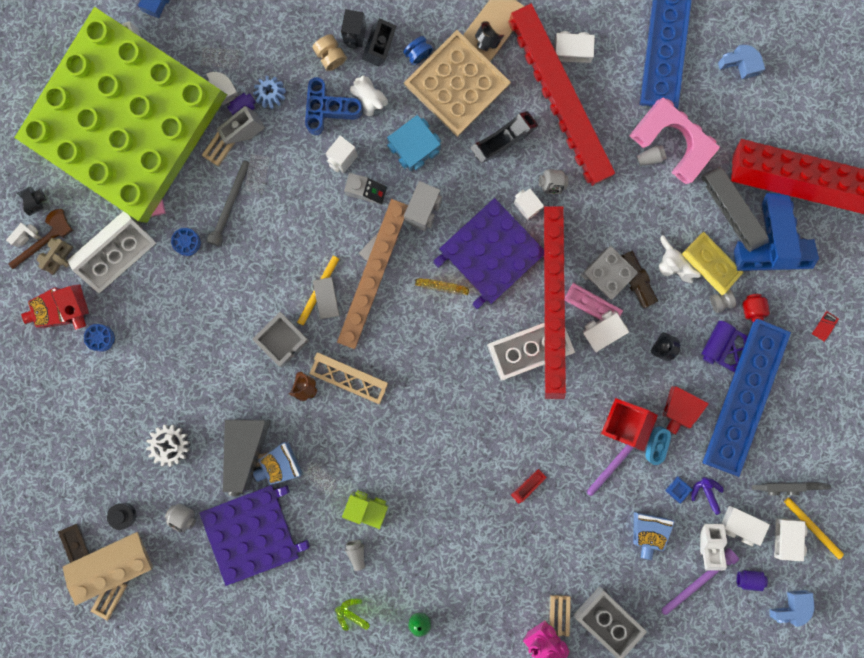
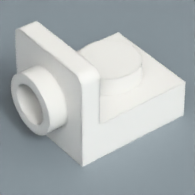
[6,223,42,247]

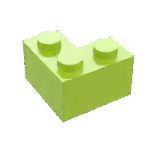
[342,490,389,529]

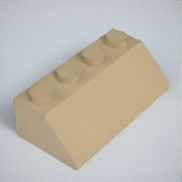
[63,532,153,606]

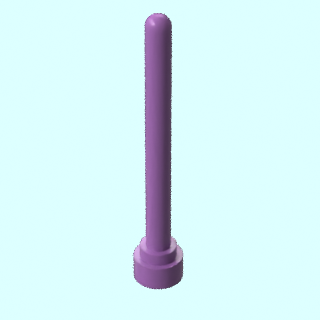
[587,428,654,496]
[661,548,739,615]

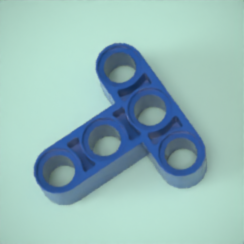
[305,77,363,136]

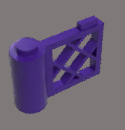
[701,320,748,373]

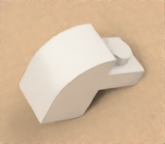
[206,72,239,105]
[700,524,727,570]

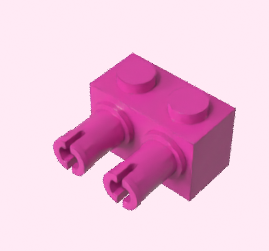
[523,621,570,658]

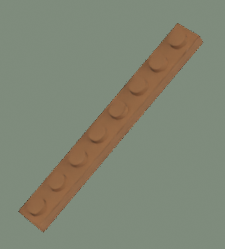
[337,199,408,349]

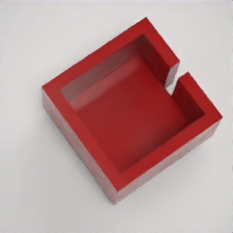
[601,398,658,451]

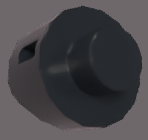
[475,21,504,51]
[17,187,47,216]
[651,332,681,361]
[107,503,137,530]

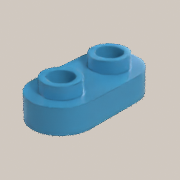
[645,426,671,465]

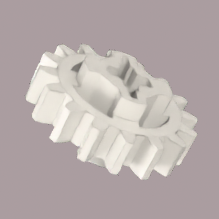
[146,425,190,467]

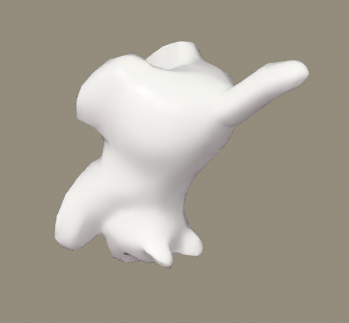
[350,76,388,116]
[658,235,701,283]

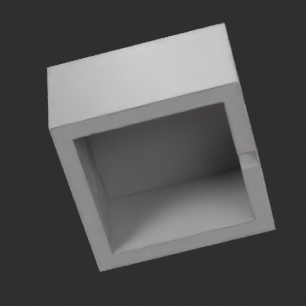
[404,181,442,231]
[252,312,310,368]

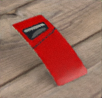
[812,310,839,342]

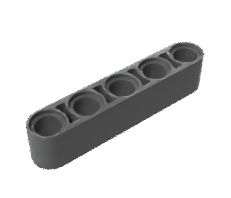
[702,167,769,252]

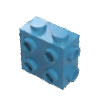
[387,115,441,172]

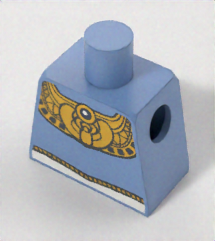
[253,441,303,485]
[633,512,674,560]

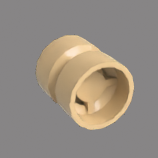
[312,34,347,71]

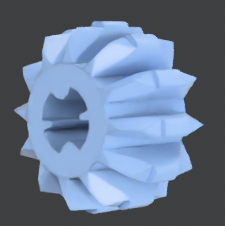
[253,75,286,109]

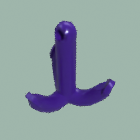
[691,477,724,515]

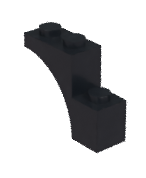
[470,111,538,163]

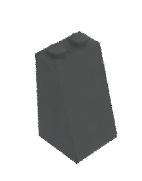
[223,419,270,496]

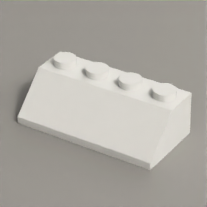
[67,211,156,293]

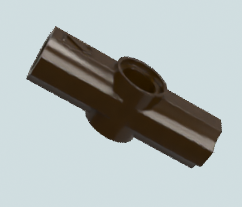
[622,250,658,309]

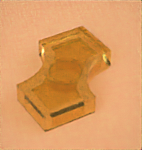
[415,278,469,295]

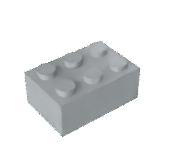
[574,586,647,658]

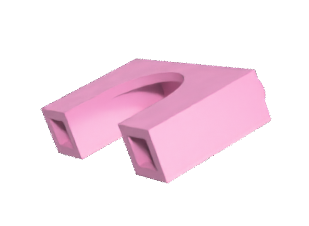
[629,97,720,184]

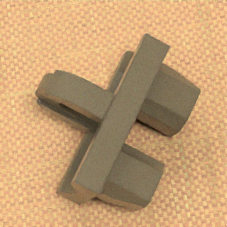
[36,238,73,275]

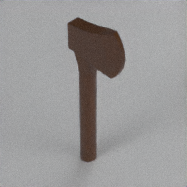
[8,209,73,269]

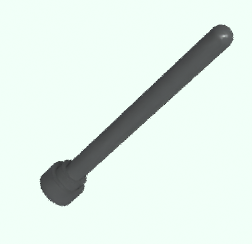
[206,161,250,247]

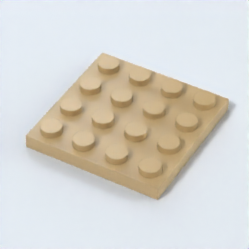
[404,30,511,137]

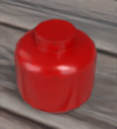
[742,294,770,323]

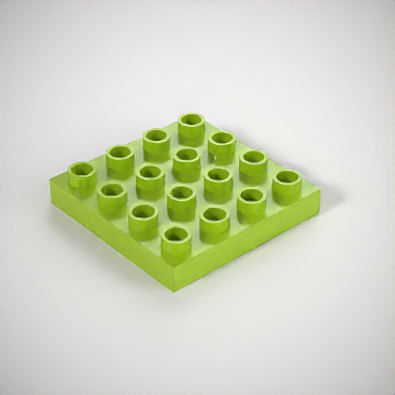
[14,7,228,223]

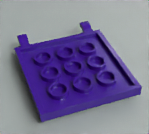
[433,198,544,309]
[199,485,310,586]

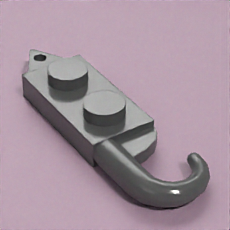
[751,482,831,495]

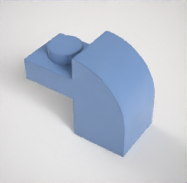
[718,45,765,79]
[770,590,814,627]

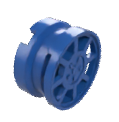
[403,36,433,65]
[171,228,201,256]
[84,324,115,352]

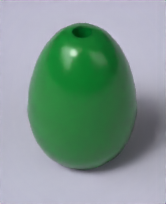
[408,612,432,637]

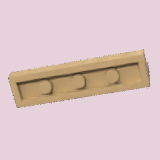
[309,352,389,404]

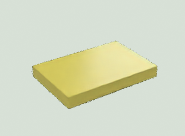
[682,231,744,295]

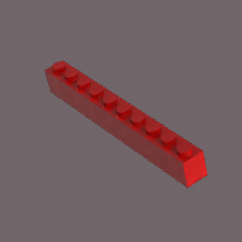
[508,3,615,186]
[544,206,566,399]

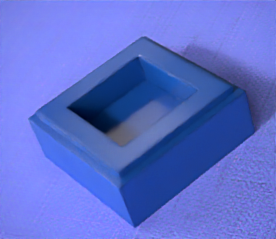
[665,476,693,504]

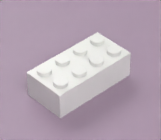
[487,323,575,381]

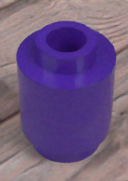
[227,92,256,115]
[736,570,768,591]

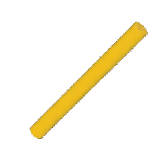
[297,256,339,326]
[784,497,844,559]

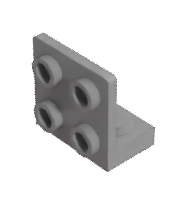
[580,246,637,300]

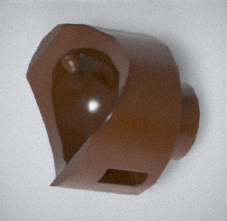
[288,372,317,402]

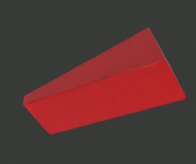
[511,469,547,504]

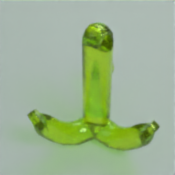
[335,599,370,631]

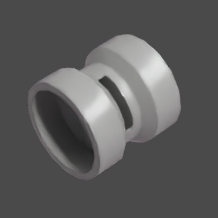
[710,289,736,313]

